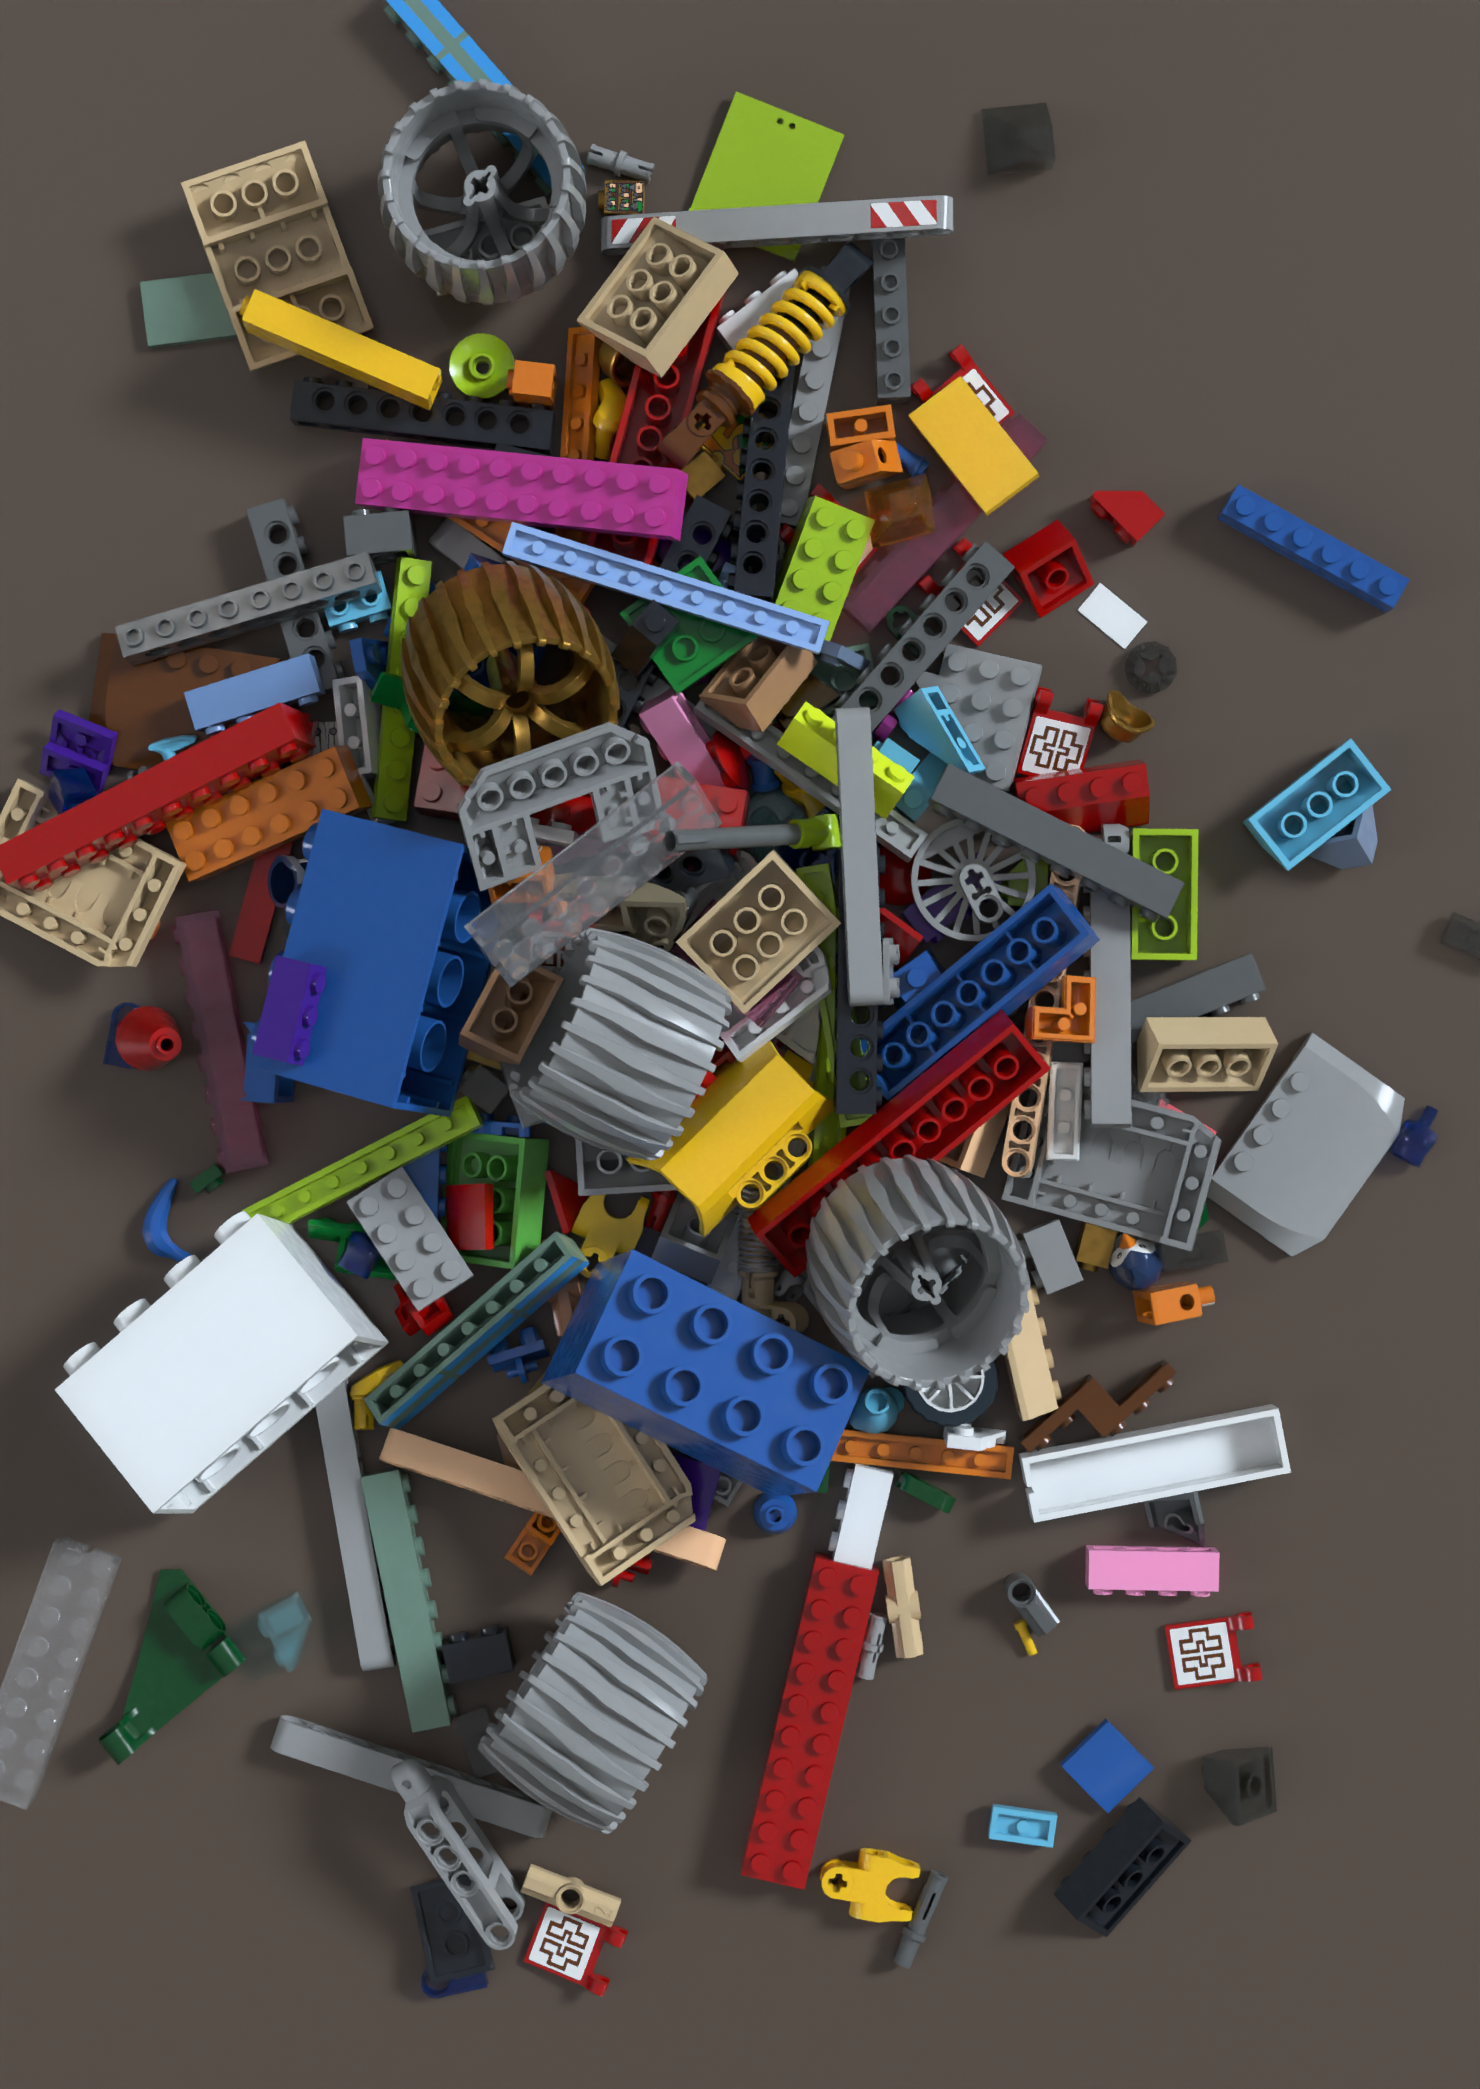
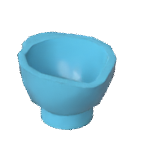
[849,1386,905,1434]

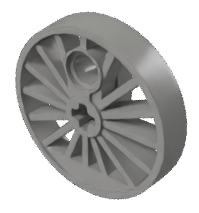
[911,818,1036,941]

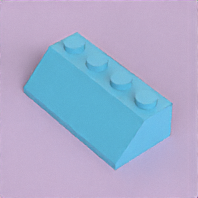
[1242,738,1391,871]

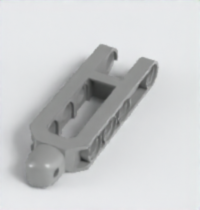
[391,1759,526,1950]

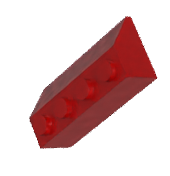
[1012,759,1150,833]

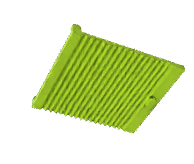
[688,91,845,263]

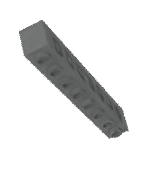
[831,541,1015,733]
[115,552,382,666]

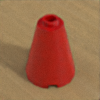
[115,1006,182,1071]

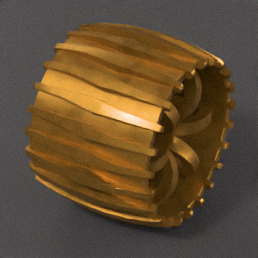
[401,561,620,787]

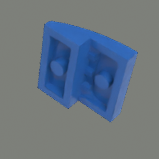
[1059,1719,1154,1813]

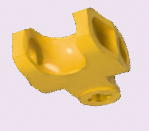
[571,1194,650,1278]
[820,1848,921,1923]

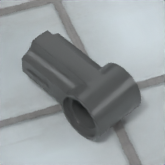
[1004,1572,1061,1638]

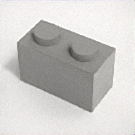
[1019,1218,1083,1295]

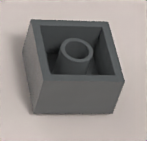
[343,507,419,565]

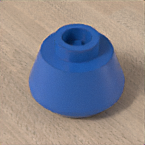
[753,1493,797,1534]

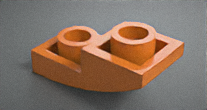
[504,1512,561,1576]

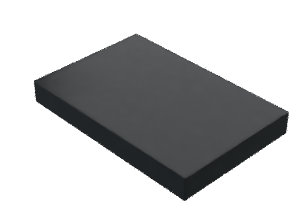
[410,1874,495,1985]

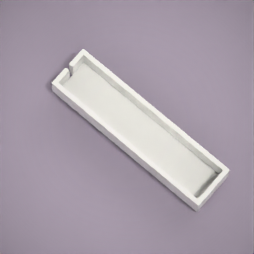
[1018,1404,1291,1523]

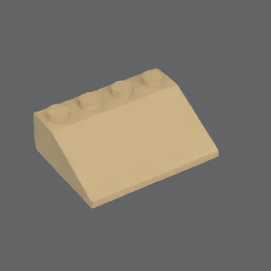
[576,217,739,378]
[676,849,841,1014]

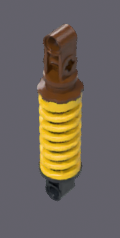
[656,240,874,471]

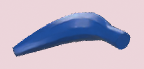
[142,1178,192,1262]

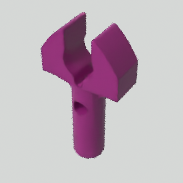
[874,689,914,743]

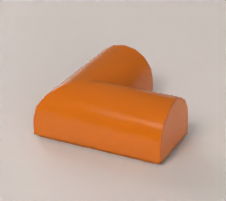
[1024,975,1096,1044]

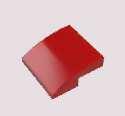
[446,1184,494,1250]

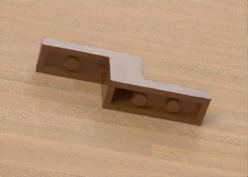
[1018,1360,1177,1453]

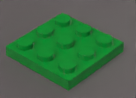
[620,556,758,696]

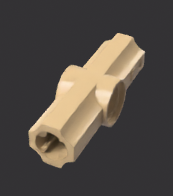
[883,1556,924,1659]
[520,1864,621,1927]

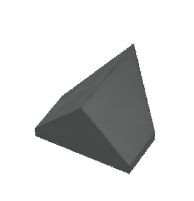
[1143,1491,1205,1547]

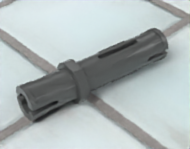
[892,1869,949,1969]

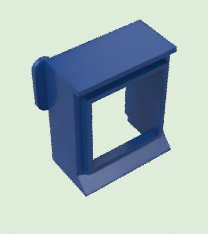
[241,1022,295,1104]

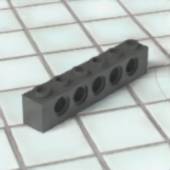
[870,238,911,406]
[246,498,346,696]

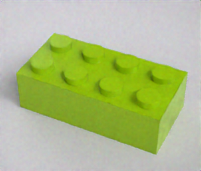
[773,496,875,641]
[1128,828,1199,961]

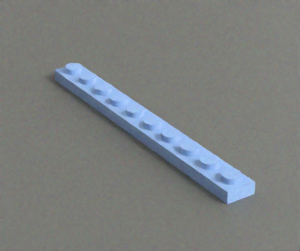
[502,522,830,655]

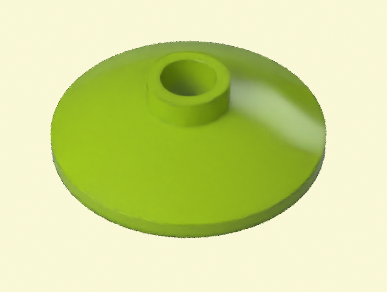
[449,333,515,399]

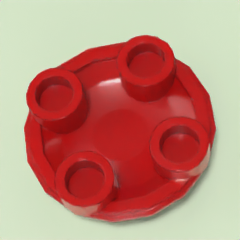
[706,730,750,790]
[879,846,932,906]

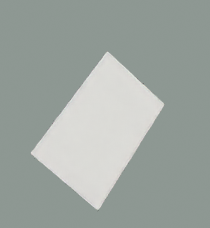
[1078,583,1147,649]

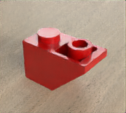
[1088,491,1165,546]

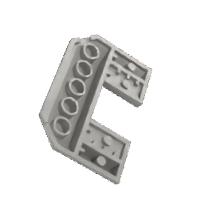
[457,722,667,891]

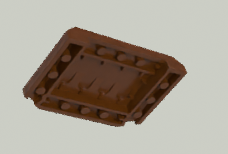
[89,633,290,778]

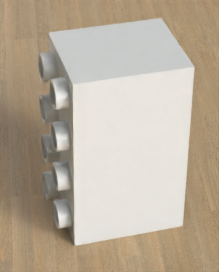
[55,1211,389,1514]

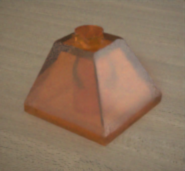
[865,473,936,549]

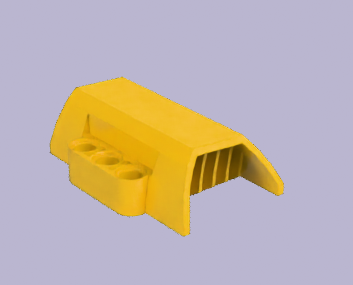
[626,1040,834,1238]

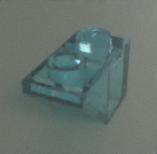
[257,1591,312,1673]

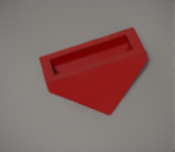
[544,1169,589,1234]

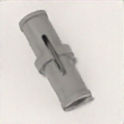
[586,144,655,184]
[855,1611,888,1680]

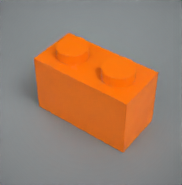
[507,360,558,410]
[825,404,896,453]

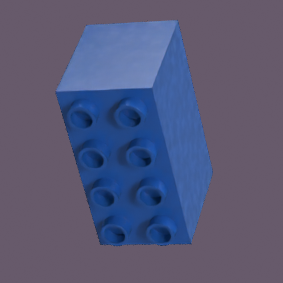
[251,809,502,1117]
[541,1249,869,1496]

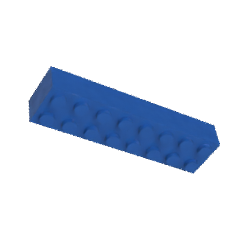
[861,884,1100,1101]

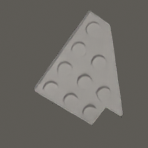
[916,644,1043,793]

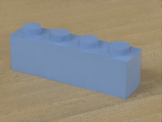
[184,653,326,736]

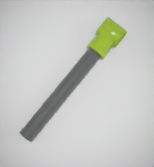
[662,814,841,852]

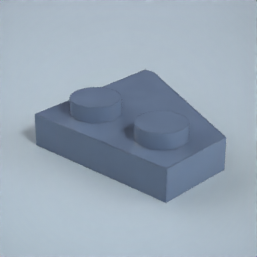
[813,640,870,672]

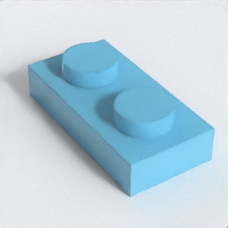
[988,1804,1057,1848]

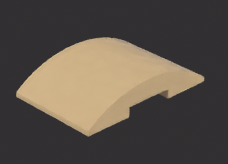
[181,140,374,372]

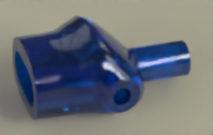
[1389,1105,1438,1168]
[337,1231,381,1280]

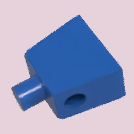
[894,948,945,1010]

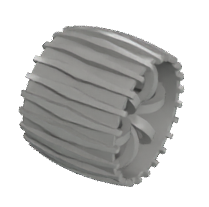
[377,79,587,306]
[509,927,732,1161]
[805,1155,1031,1391]
[478,1592,707,1834]

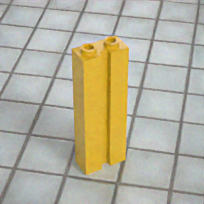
[239,289,443,411]

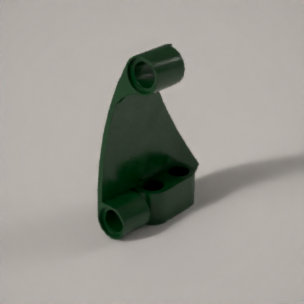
[98,1569,247,1765]

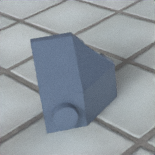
[1308,805,1378,869]

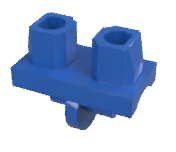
[487,1326,550,1384]

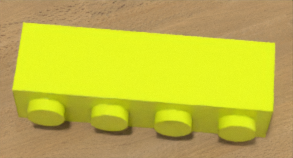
[777,702,915,819]

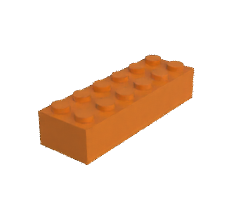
[166,746,373,882]

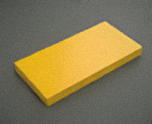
[908,376,1039,516]

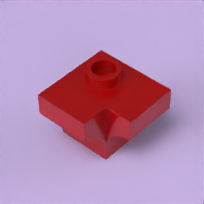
[393,1282,454,1337]

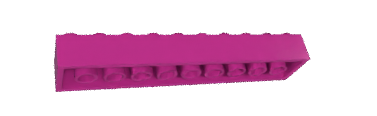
[355,438,688,541]

